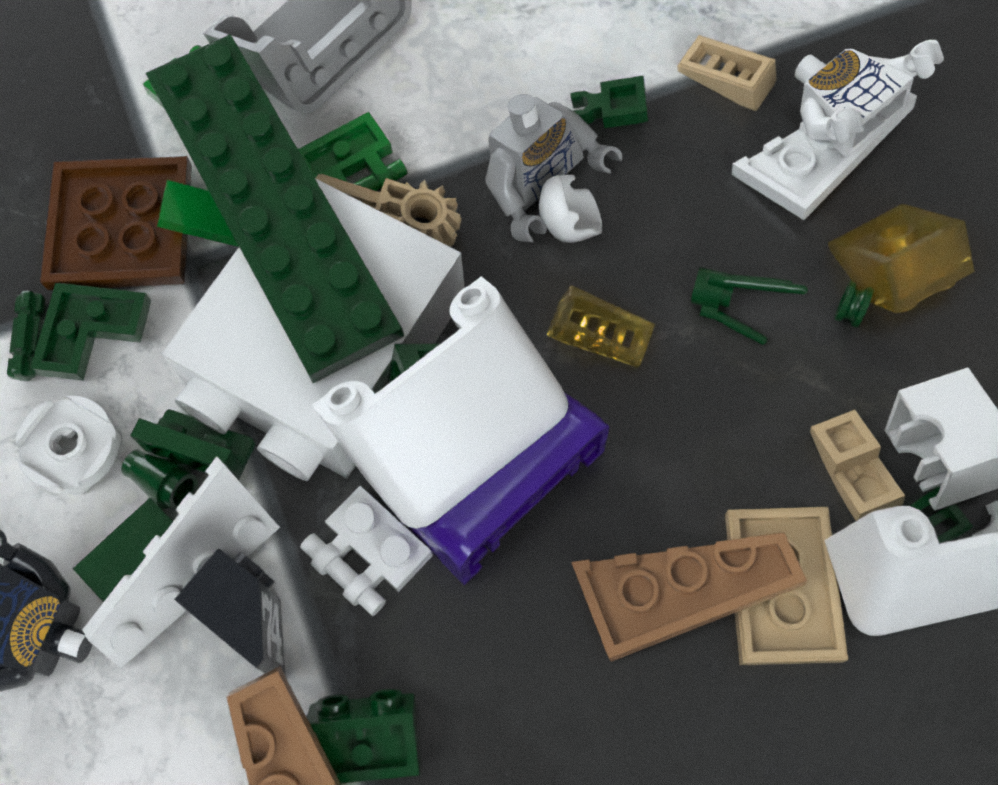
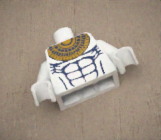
[795,40,944,158]

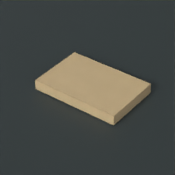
[725,507,848,665]

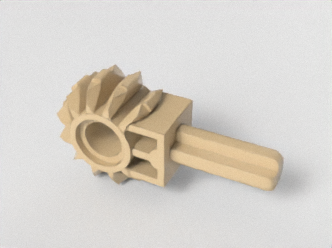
[316,174,461,247]

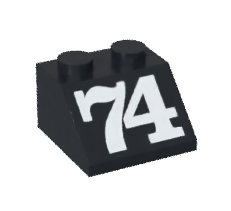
[174,548,285,674]

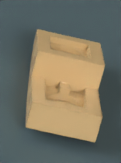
[810,410,905,521]

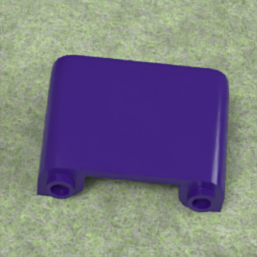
[382,392,610,585]

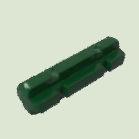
[7,291,45,381]

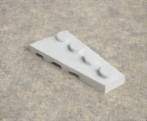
[732,92,917,220]
[83,457,280,668]

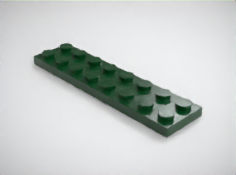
[146,34,404,383]

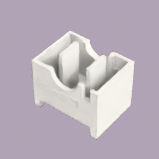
[885,367,998,511]

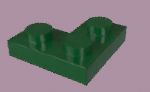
[30,283,151,381]

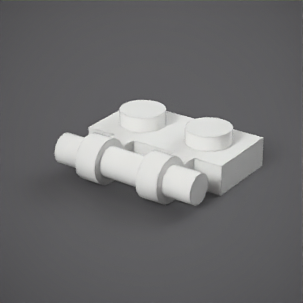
[300,486,433,616]

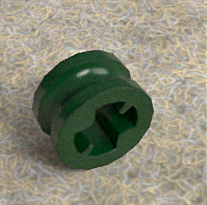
[834,280,874,328]

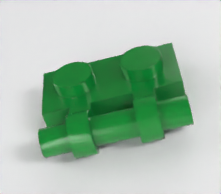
[298,112,408,191]

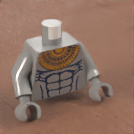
[486,94,622,243]

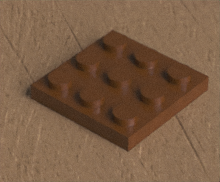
[40,156,192,290]

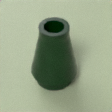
[121,449,198,510]

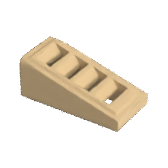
[677,35,776,111]

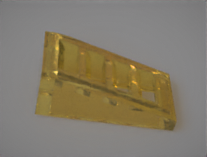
[547,285,655,367]

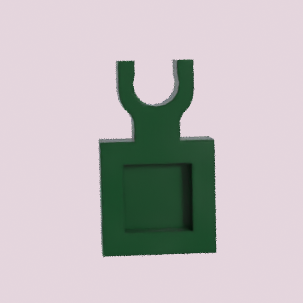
[570,75,648,128]

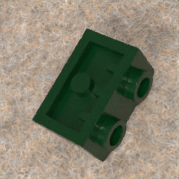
[130,409,255,480]
[306,689,420,784]

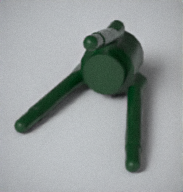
[691,267,808,345]

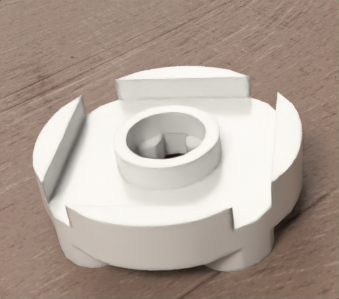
[16,395,122,495]

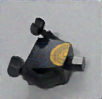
[0,530,93,692]

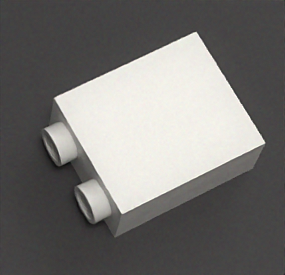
[161,178,465,481]

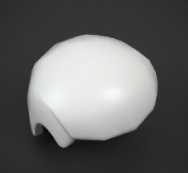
[539,175,602,243]

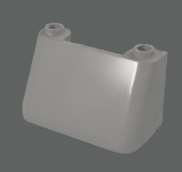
[203,0,412,113]

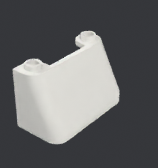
[312,277,568,528]
[824,500,998,636]

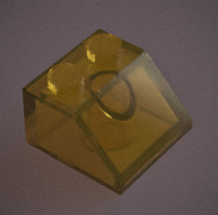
[828,204,975,314]

